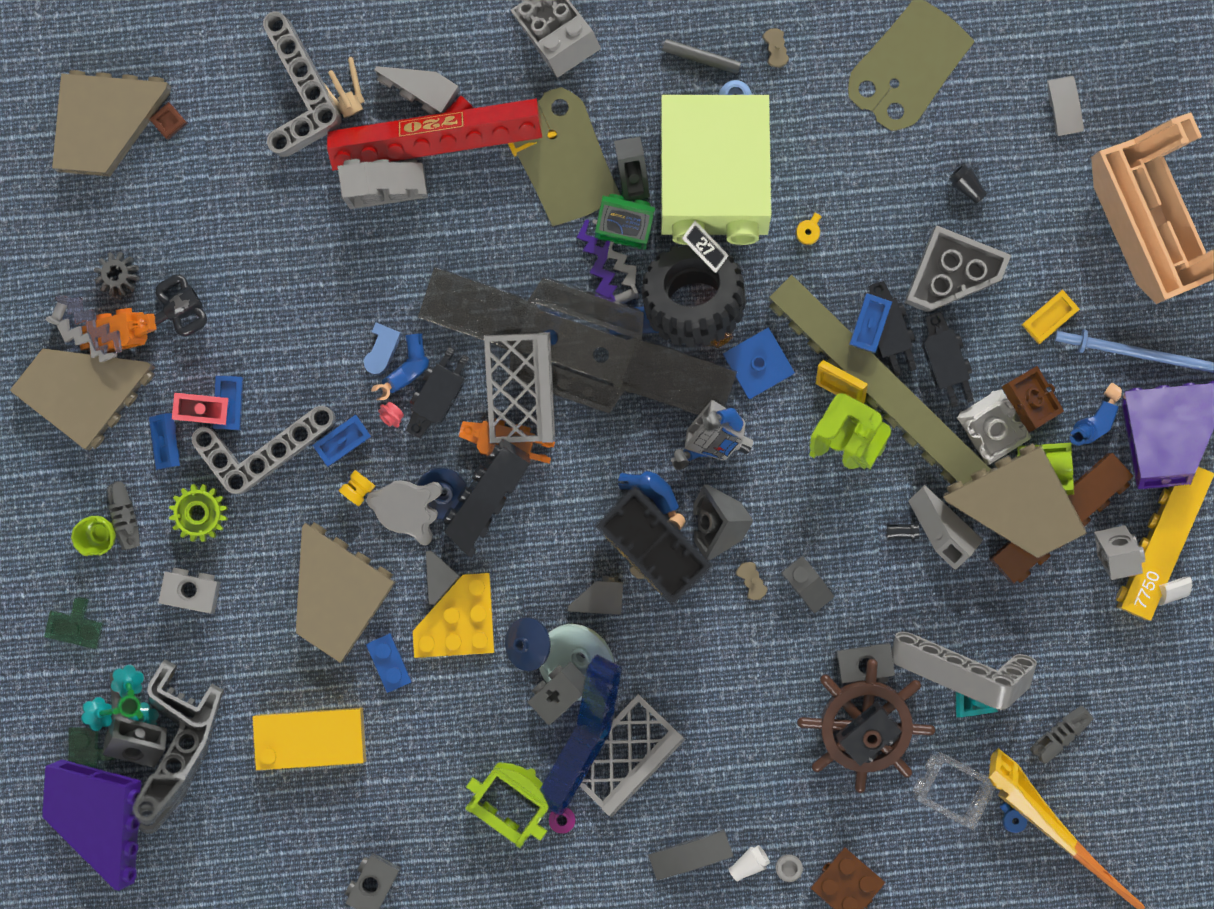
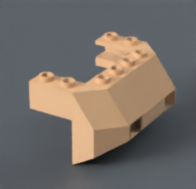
[1091,113,1214,304]

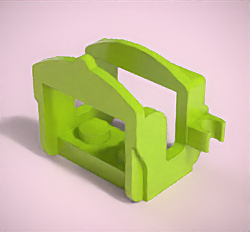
[809,393,891,469]
[465,762,552,848]

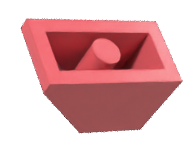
[172,393,229,425]

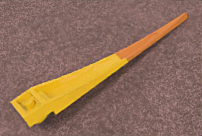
[989,748,1145,909]

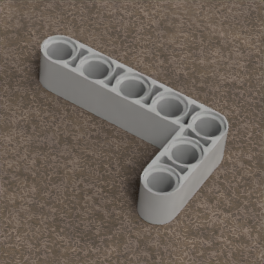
[263,11,342,157]
[192,406,336,495]
[891,632,1037,709]

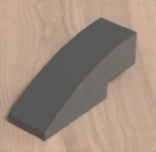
[648,829,734,880]

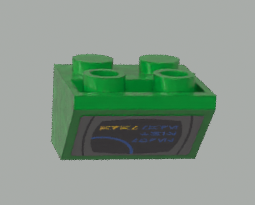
[595,194,655,250]

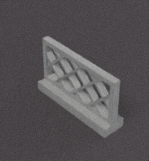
[484,332,555,443]
[565,694,686,817]

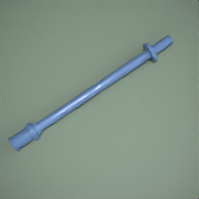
[1054,329,1214,373]

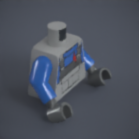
[671,400,753,470]

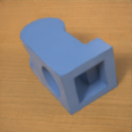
[364,322,402,376]

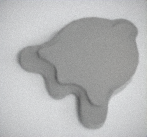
[366,480,442,545]

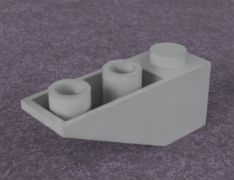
[374,66,460,115]
[908,485,983,570]

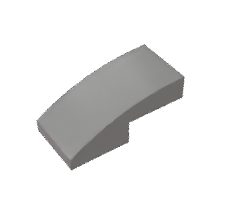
[1047,76,1084,136]

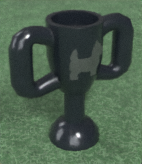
[147,274,207,340]

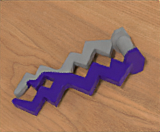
[576,219,639,308]

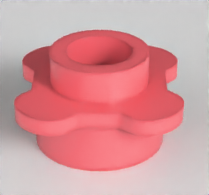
[378,402,404,428]

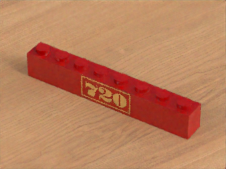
[327,98,542,171]

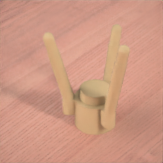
[325,57,365,118]

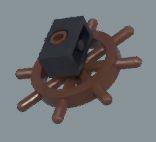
[797,659,935,793]

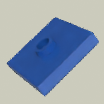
[722,327,795,400]

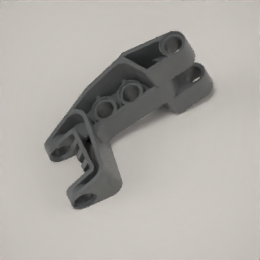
[133,659,224,834]

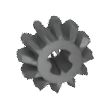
[94,252,140,297]

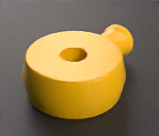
[795,213,821,245]

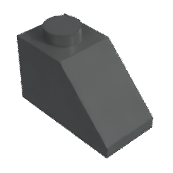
[614,137,650,201]
[780,556,835,614]
[568,576,623,615]

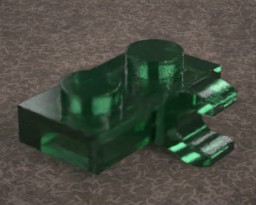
[44,597,104,649]
[68,727,116,769]

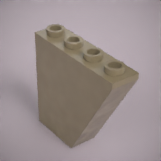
[52,70,171,177]
[10,348,156,451]
[944,443,1086,558]
[296,522,396,663]

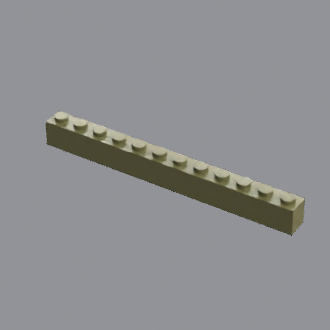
[768,275,991,485]

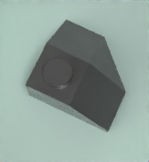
[693,485,753,560]

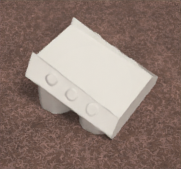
[957,390,1031,465]

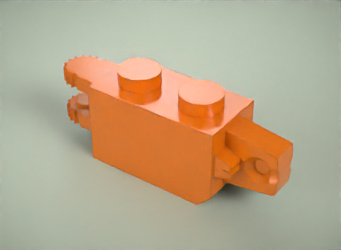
[80,308,157,354]
[459,418,555,464]

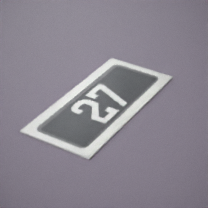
[682,221,729,273]

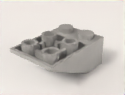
[511,0,601,78]

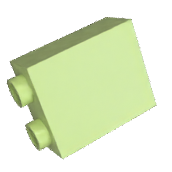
[661,95,771,245]

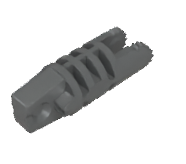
[106,481,140,550]
[1030,705,1093,764]

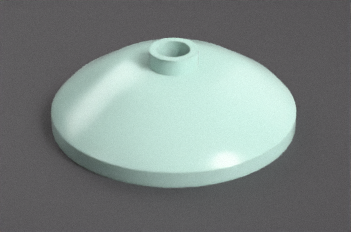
[539,624,614,701]

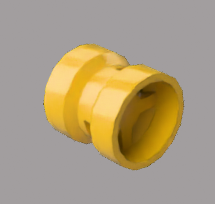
[338,470,375,507]

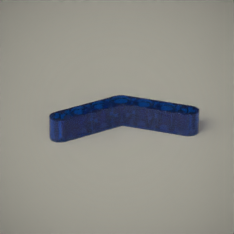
[540,655,622,815]

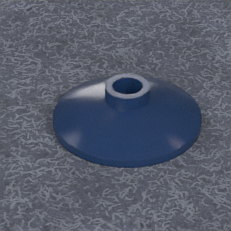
[417,468,467,519]
[505,617,551,671]

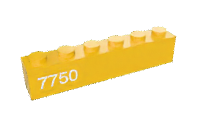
[1116,466,1214,621]

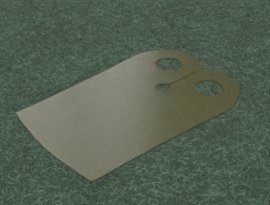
[848,0,975,131]
[513,87,620,227]

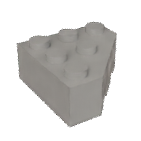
[338,159,428,209]
[904,225,1011,313]

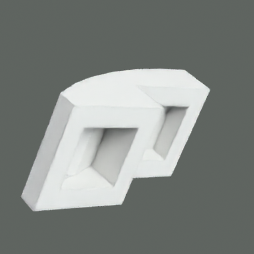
[1159,577,1192,605]

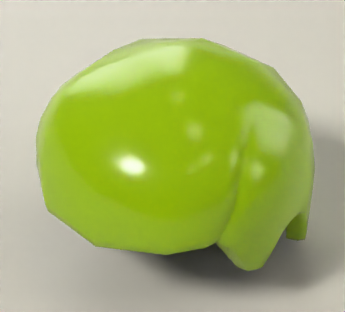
[71,516,116,556]

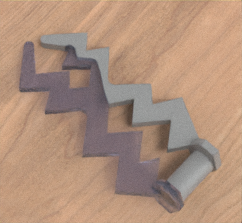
[45,295,122,362]

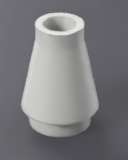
[729,845,770,882]

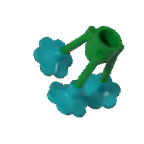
[81,665,159,731]

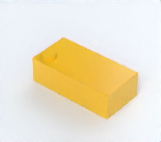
[253,708,366,770]

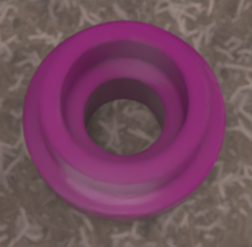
[549,806,575,834]

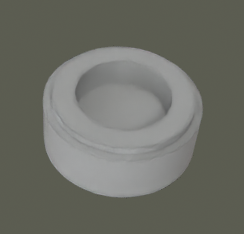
[775,854,803,882]

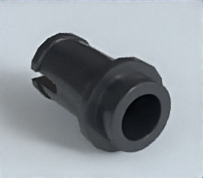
[887,521,919,542]

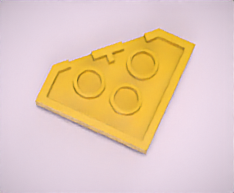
[413,573,495,658]

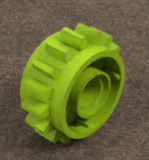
[169,484,228,542]

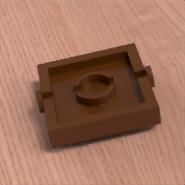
[1001,366,1064,433]
[810,847,886,909]

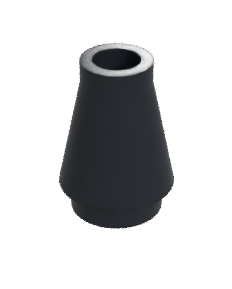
[949,164,987,204]

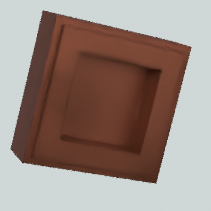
[149,102,187,140]

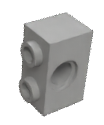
[1094,525,1145,580]
[158,567,221,614]

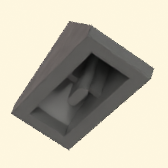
[426,551,460,605]

